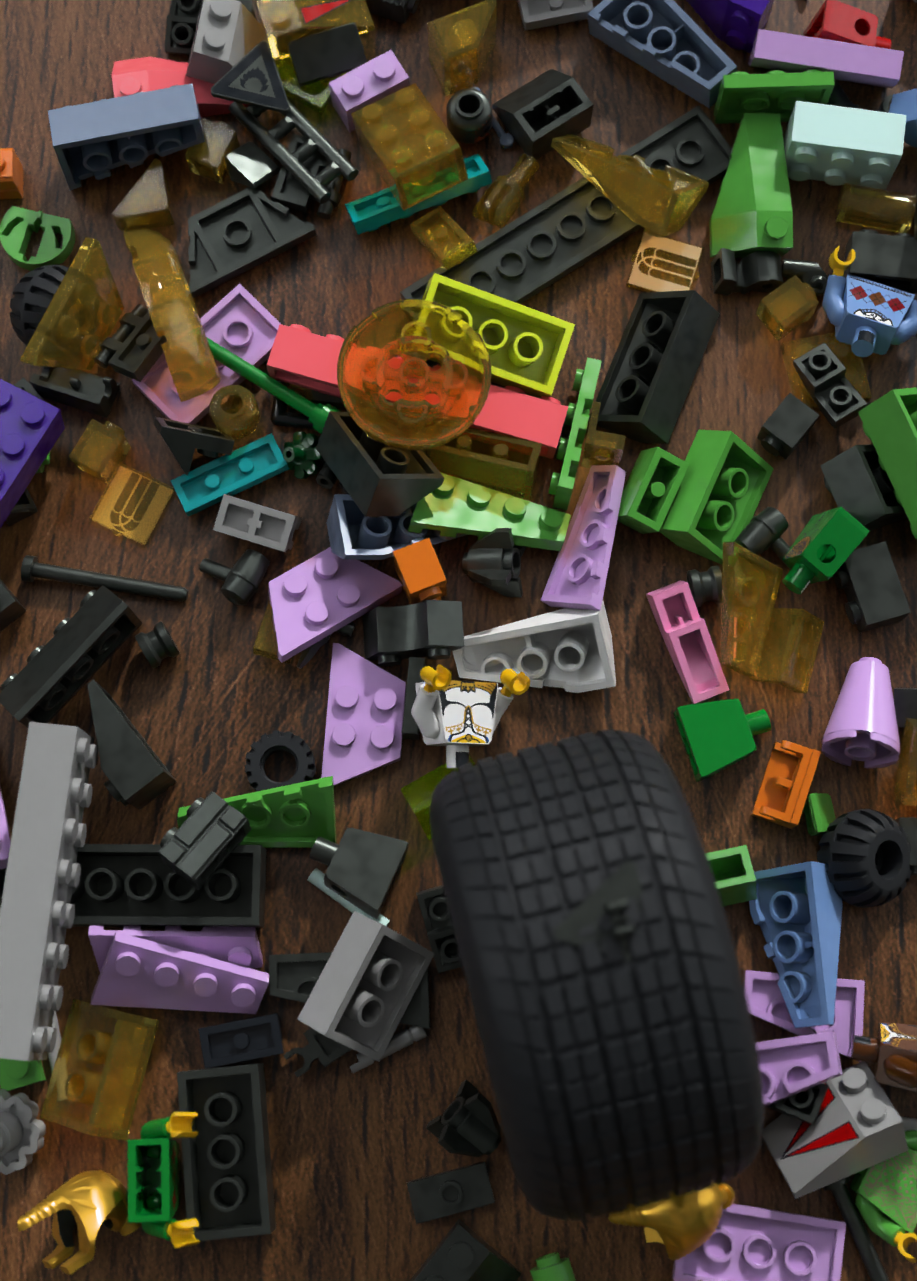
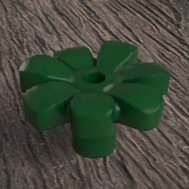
[283,431,324,479]

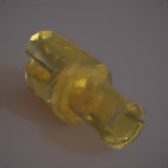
[472,154,540,228]

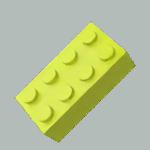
[405,273,575,398]

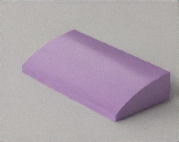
[748,29,904,88]

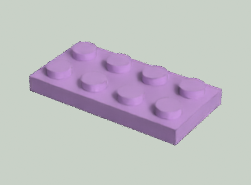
[132,283,281,425]
[672,1203,846,1281]

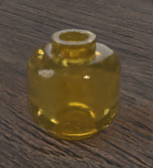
[209,385,260,439]

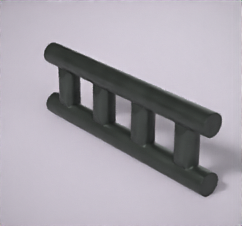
[229,101,359,204]

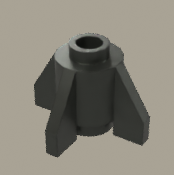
[462,528,526,597]
[426,1080,501,1157]

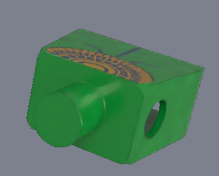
[782,506,869,595]

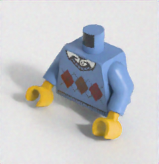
[822,246,917,357]

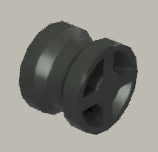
[687,566,725,607]
[135,621,180,669]

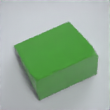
[803,793,836,836]

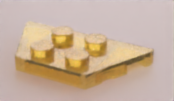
[20,237,124,370]

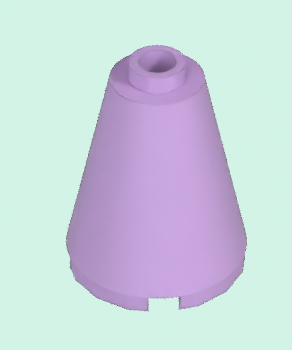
[822,657,901,769]

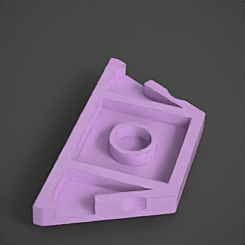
[268,547,403,663]
[321,643,406,786]

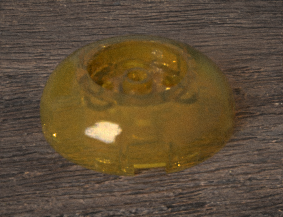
[337,299,491,450]

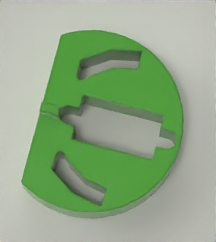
[0,206,75,271]

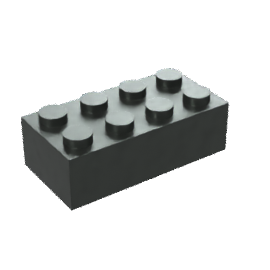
[177,1063,276,1241]

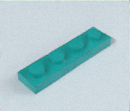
[345,153,492,234]

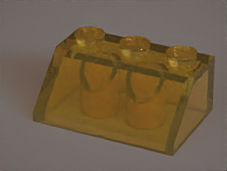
[40,998,160,1141]

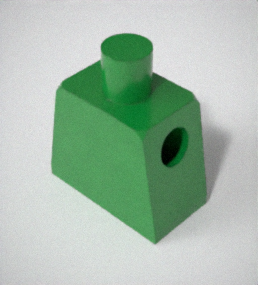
[673,698,771,782]

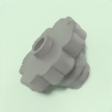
[0,1089,46,1175]

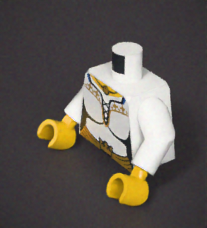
[411,664,530,769]

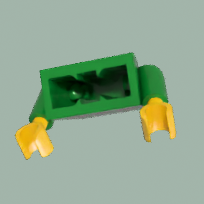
[127,1112,200,1248]

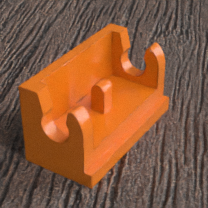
[751,740,821,829]

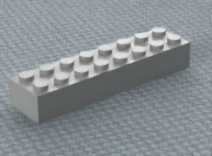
[0,722,98,1061]

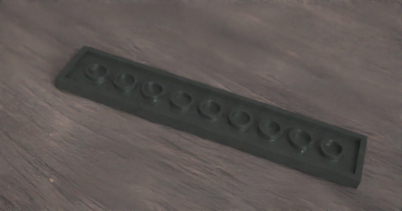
[400,105,732,318]

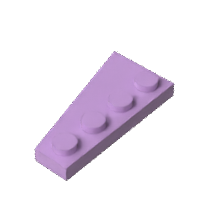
[90,931,269,1014]

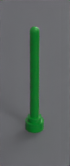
[186,330,341,434]

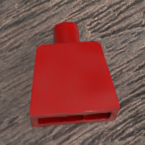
[803,0,892,49]

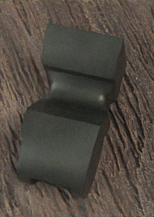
[711,248,783,296]

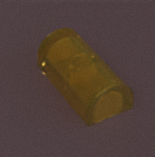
[836,183,917,233]

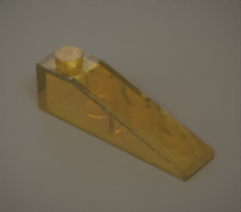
[551,134,709,238]

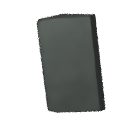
[287,22,367,86]

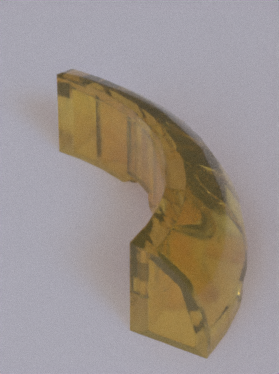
[123,228,221,402]

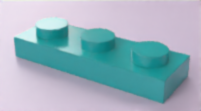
[170,433,289,517]

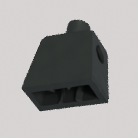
[309,828,409,919]

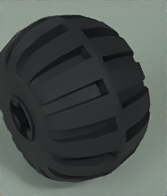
[9,265,99,357]
[817,809,912,908]

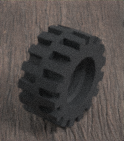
[245,730,316,792]

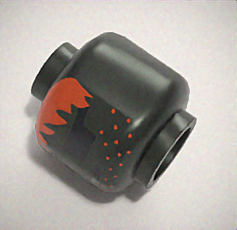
[446,88,493,144]

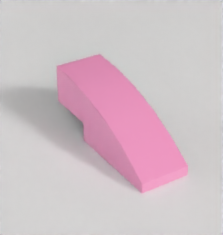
[646,580,729,704]

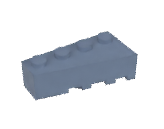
[587,0,737,108]
[48,83,205,191]

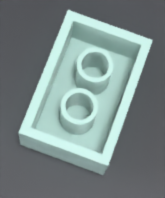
[783,101,907,190]

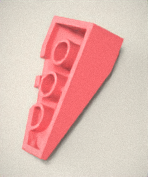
[112,57,249,118]

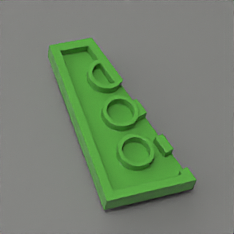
[177,776,337,848]

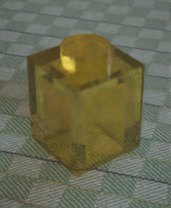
[185,118,240,184]
[756,275,819,341]
[69,419,131,485]

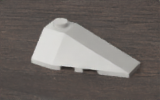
[452,601,616,693]

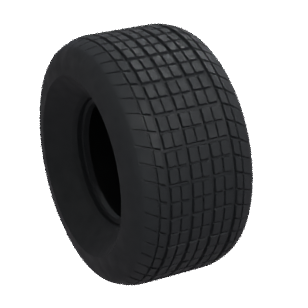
[429,730,764,1221]

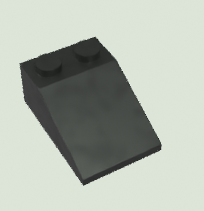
[87,679,177,810]

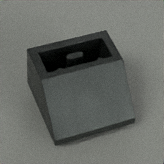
[492,69,593,162]

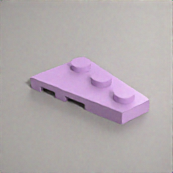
[743,970,865,1062]

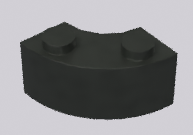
[363,600,464,666]

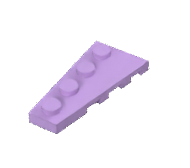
[540,465,626,611]
[88,925,263,972]
[756,1031,843,1107]

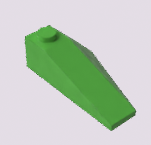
[709,113,793,258]

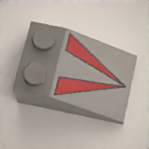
[762,1061,908,1199]

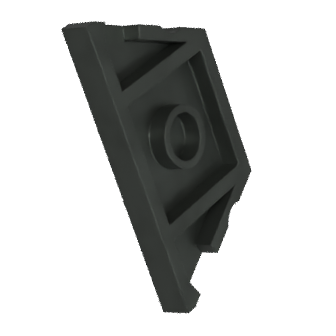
[188,187,316,298]

